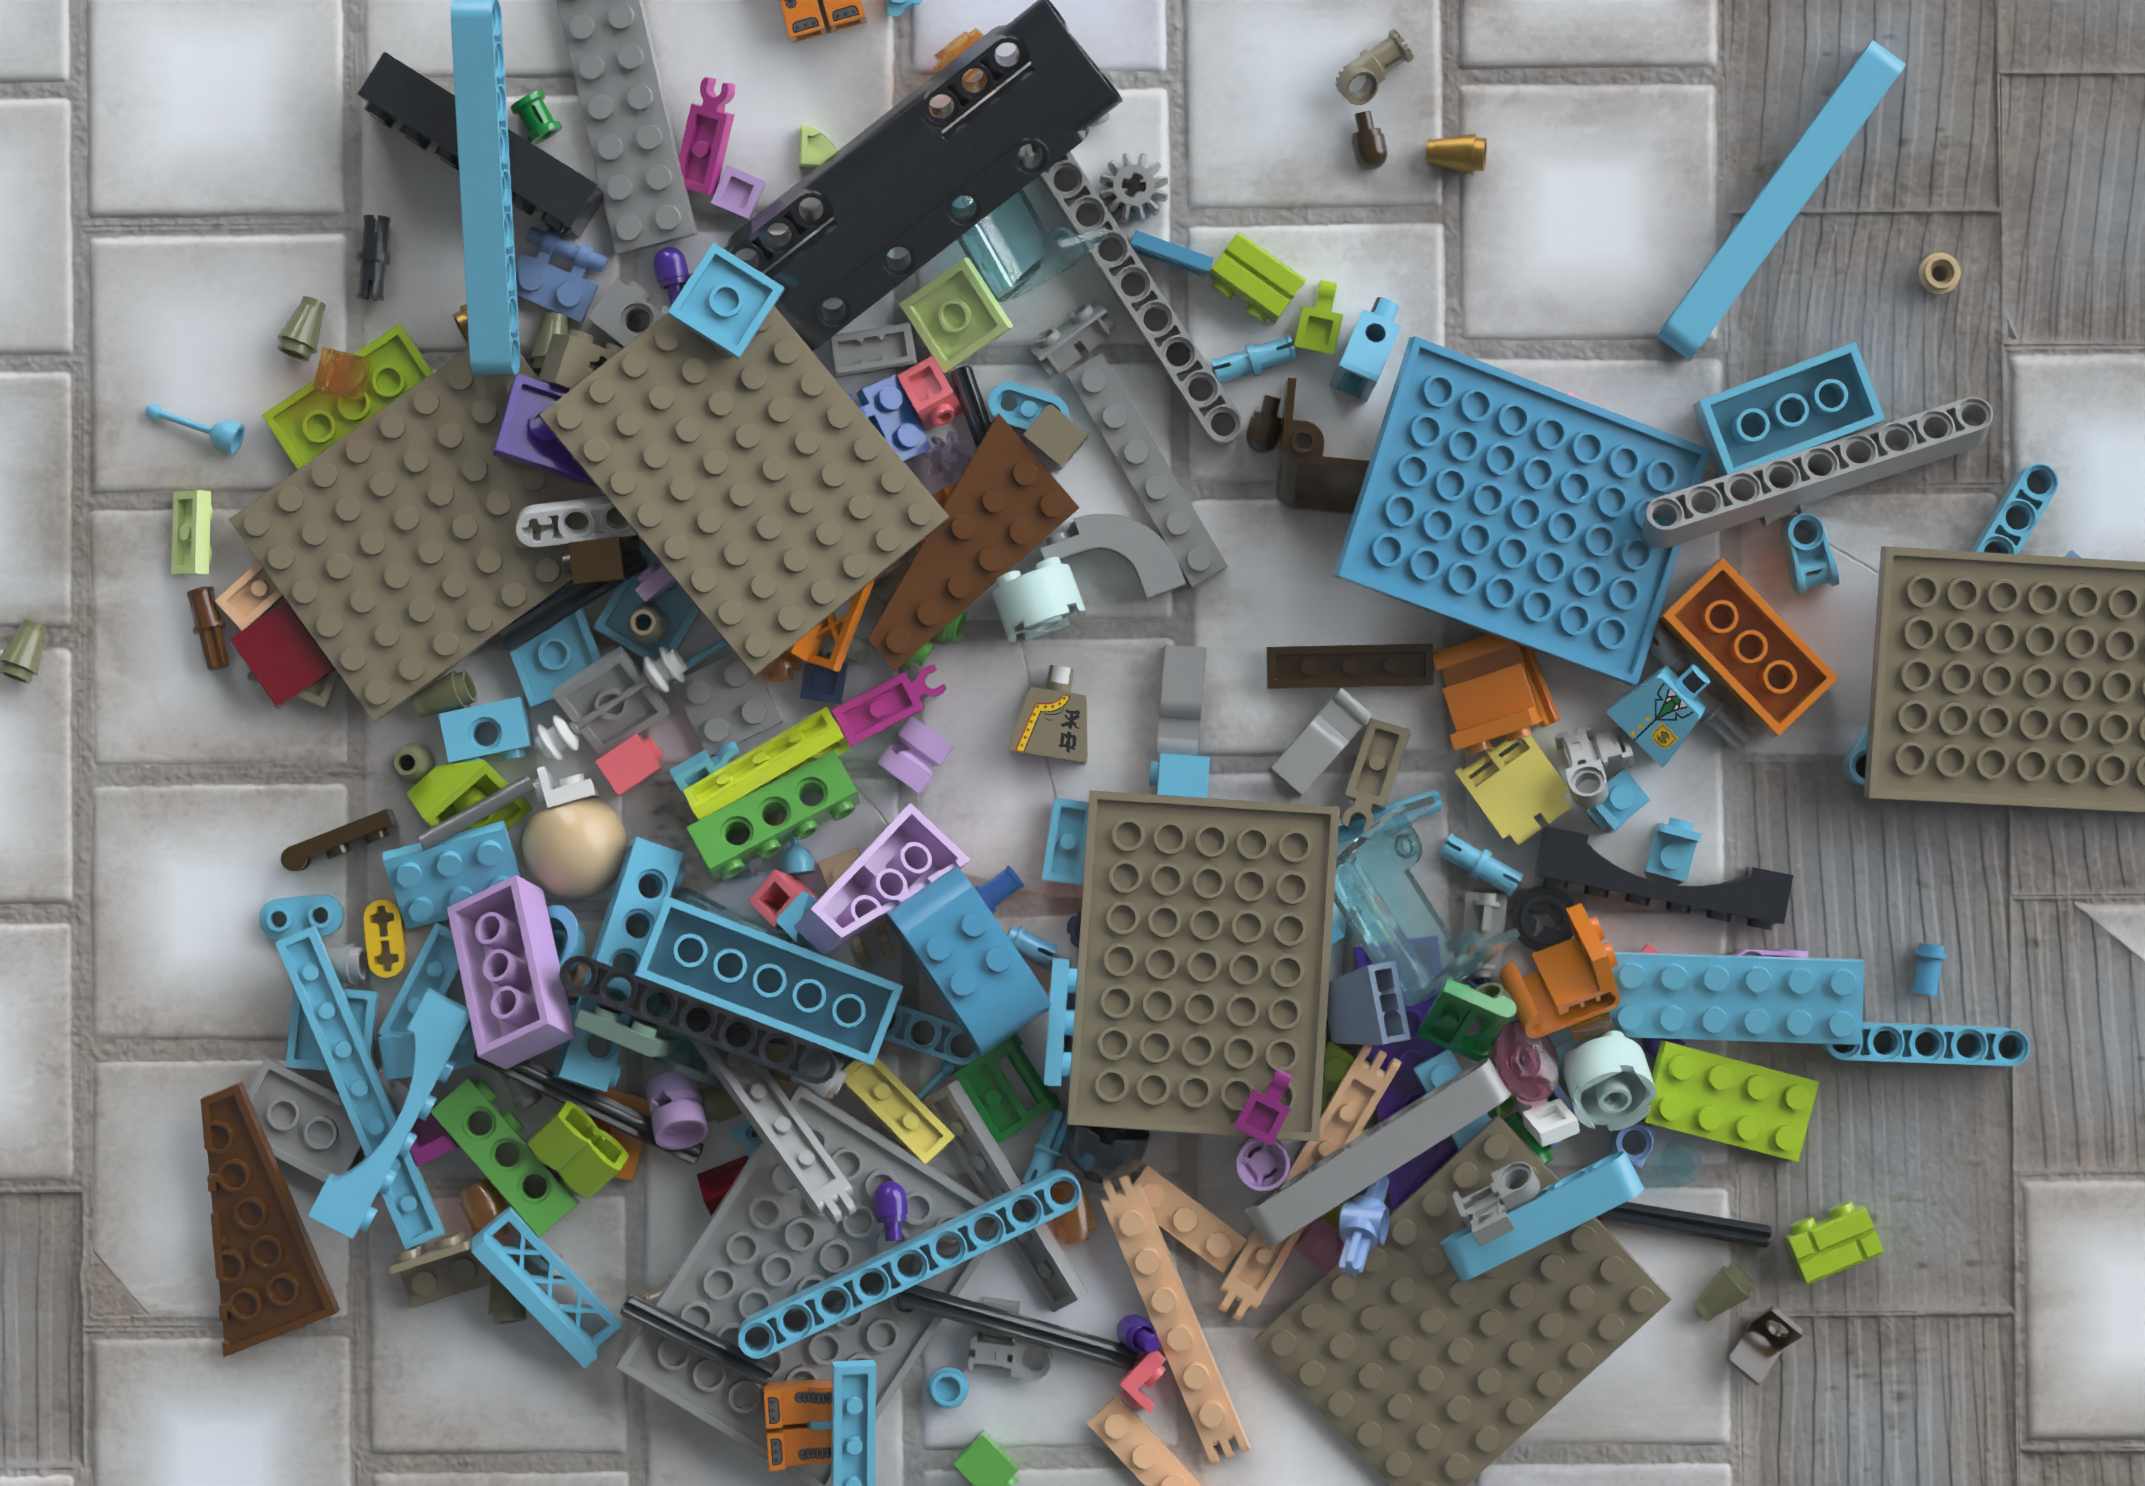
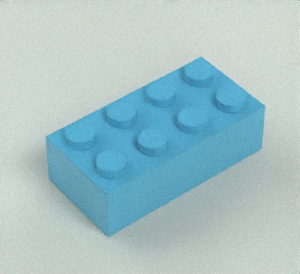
[1692,342,1885,477]

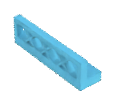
[471,1206,622,1368]

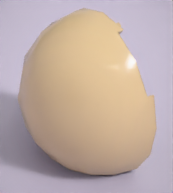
[522,797,627,900]

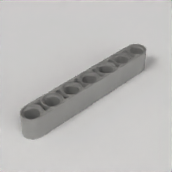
[1244,1058,1512,1247]

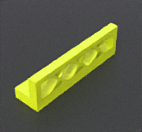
[683,706,852,820]

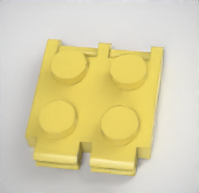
[1454,735,1572,846]

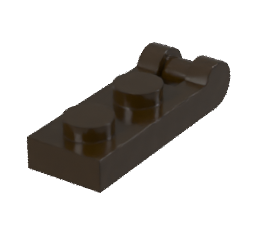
[281,809,398,871]

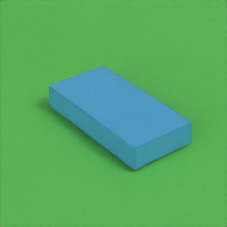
[1130,230,1214,278]

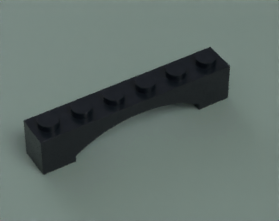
[1534,827,1794,930]

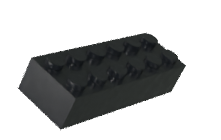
[358,52,604,238]

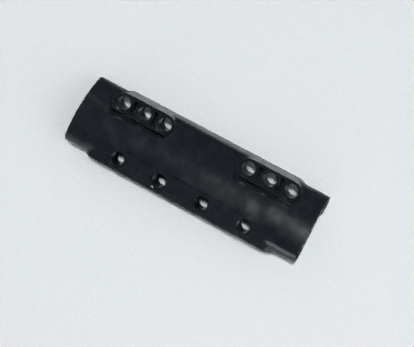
[686,0,1123,352]

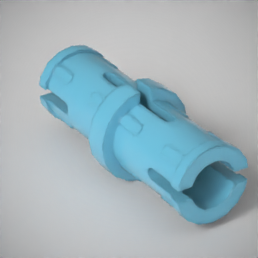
[1210,335,1297,384]
[1438,833,1523,897]

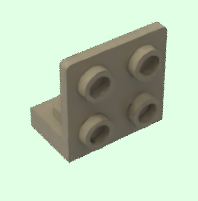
[387,1231,491,1309]

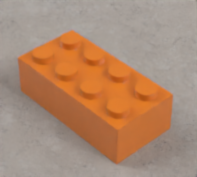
[1658,558,1839,737]

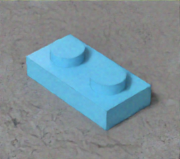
[1042,797,1089,886]

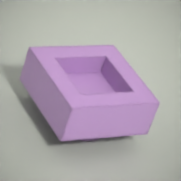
[711,165,766,221]
[634,563,675,604]

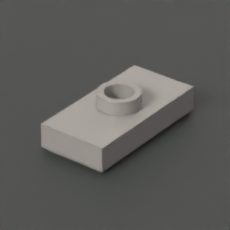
[829,322,917,378]

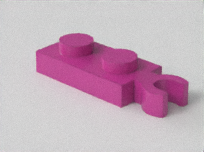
[679,77,735,195]
[832,665,947,747]

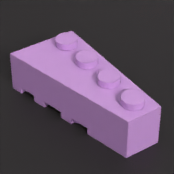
[793,803,971,955]

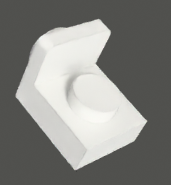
[533,766,600,808]

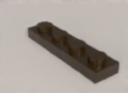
[1266,644,1434,689]

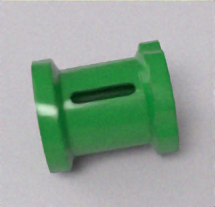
[510,90,563,144]

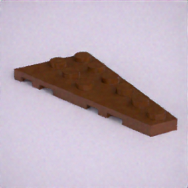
[866,413,1080,671]
[200,1081,340,1357]

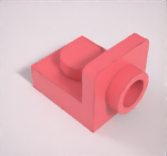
[897,356,963,430]
[1118,1349,1166,1413]

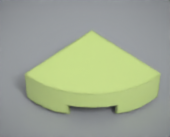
[798,125,837,169]

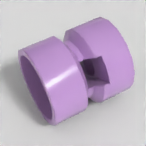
[877,716,954,794]
[645,1071,709,1150]
[1234,1137,1290,1191]

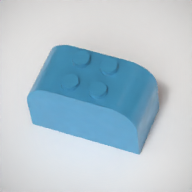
[886,866,1051,1058]

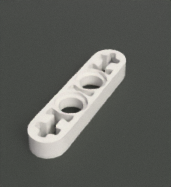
[516,496,636,547]

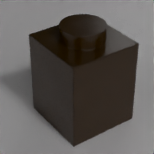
[562,536,627,586]

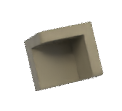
[1023,404,1088,470]

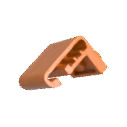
[1433,634,1544,755]
[1500,903,1620,1039]

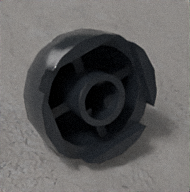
[1064,1125,1150,1183]

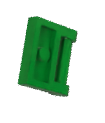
[1416,978,1517,1062]
[954,1033,1061,1144]

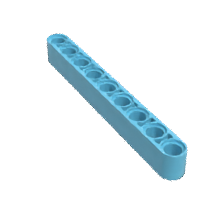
[451,0,520,376]
[1656,40,1906,361]
[1842,463,2059,786]
[738,1169,1082,1359]

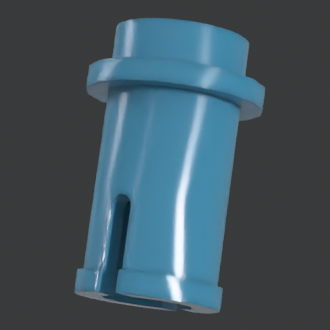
[1007,926,1058,969]
[1912,943,1947,996]

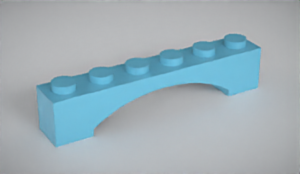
[308,988,473,1239]

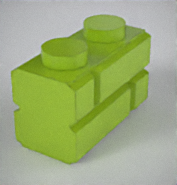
[1208,231,1306,324]
[1783,1201,1884,1285]

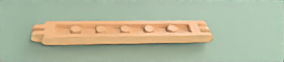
[1218,1045,1401,1321]
[1101,1175,1251,1464]

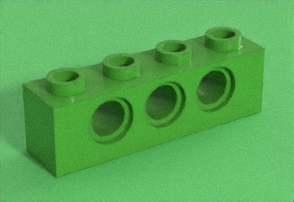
[686,750,860,881]
[430,1078,580,1237]

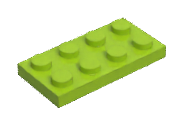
[262,323,434,469]
[1641,1040,1819,1162]

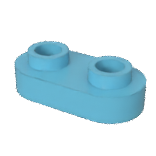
[988,382,1069,431]
[259,894,345,940]

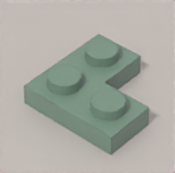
[574,1005,680,1057]

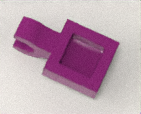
[1234,1068,1293,1146]

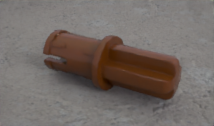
[187,586,229,670]

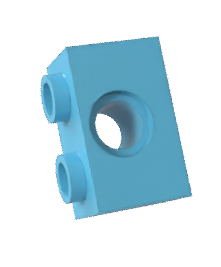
[438,697,535,763]

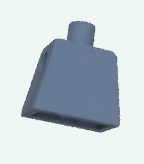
[1326,961,1411,1045]

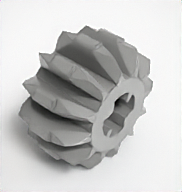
[1099,153,1168,223]

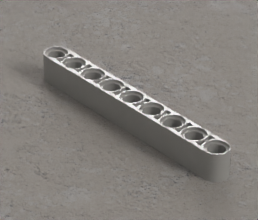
[1025,144,1242,446]
[1642,397,1993,549]

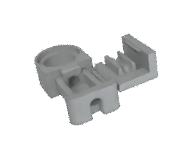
[1555,726,1636,808]
[1453,1162,1540,1246]
[967,1297,1052,1380]

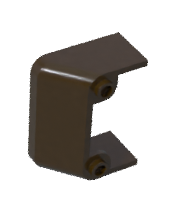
[1275,378,1370,515]

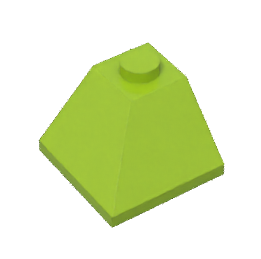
[406,760,533,832]

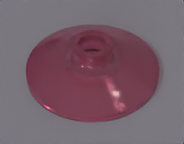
[1494,1020,1559,1102]

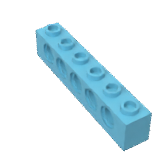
[552,837,686,1092]

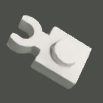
[1516,1086,1580,1147]

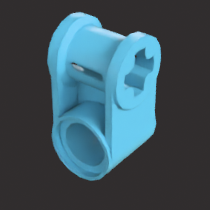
[1781,513,1839,596]

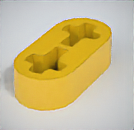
[363,899,408,978]

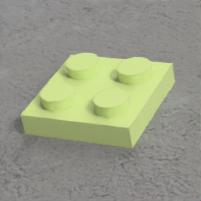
[899,257,1014,373]

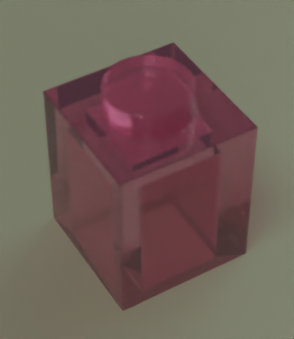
[1293,1216,1344,1276]

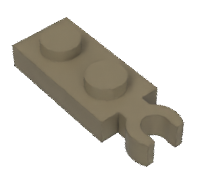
[1342,718,1411,836]

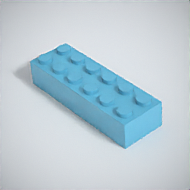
[636,896,903,1066]

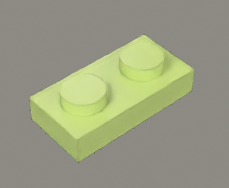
[171,490,213,575]

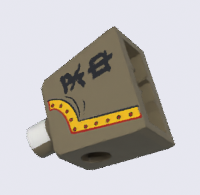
[1008,665,1088,763]

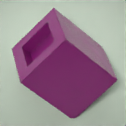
[410,1103,459,1166]

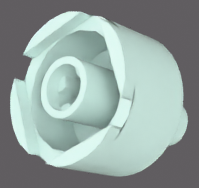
[991,557,1087,642]
[1563,1030,1657,1131]

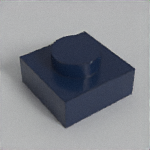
[800,662,848,705]

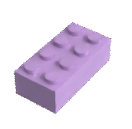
[447,875,575,1070]

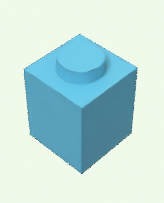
[1149,753,1210,798]

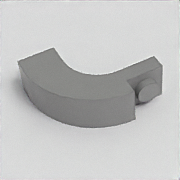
[1040,514,1186,600]

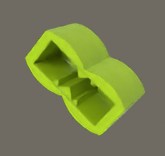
[528,1100,629,1199]

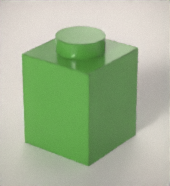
[953,1429,1018,1486]

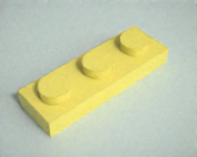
[843,1057,955,1164]

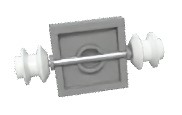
[535,646,687,761]

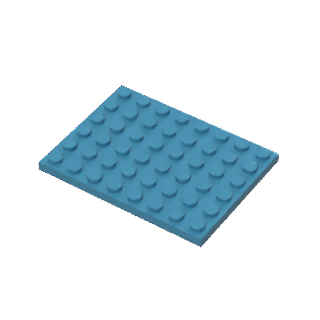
[1333,336,1711,686]

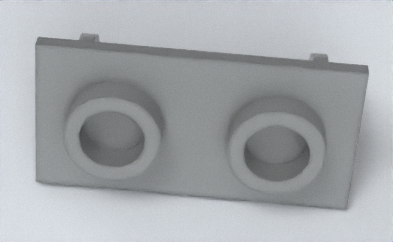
[1029,300,1116,376]
[1459,892,1507,977]

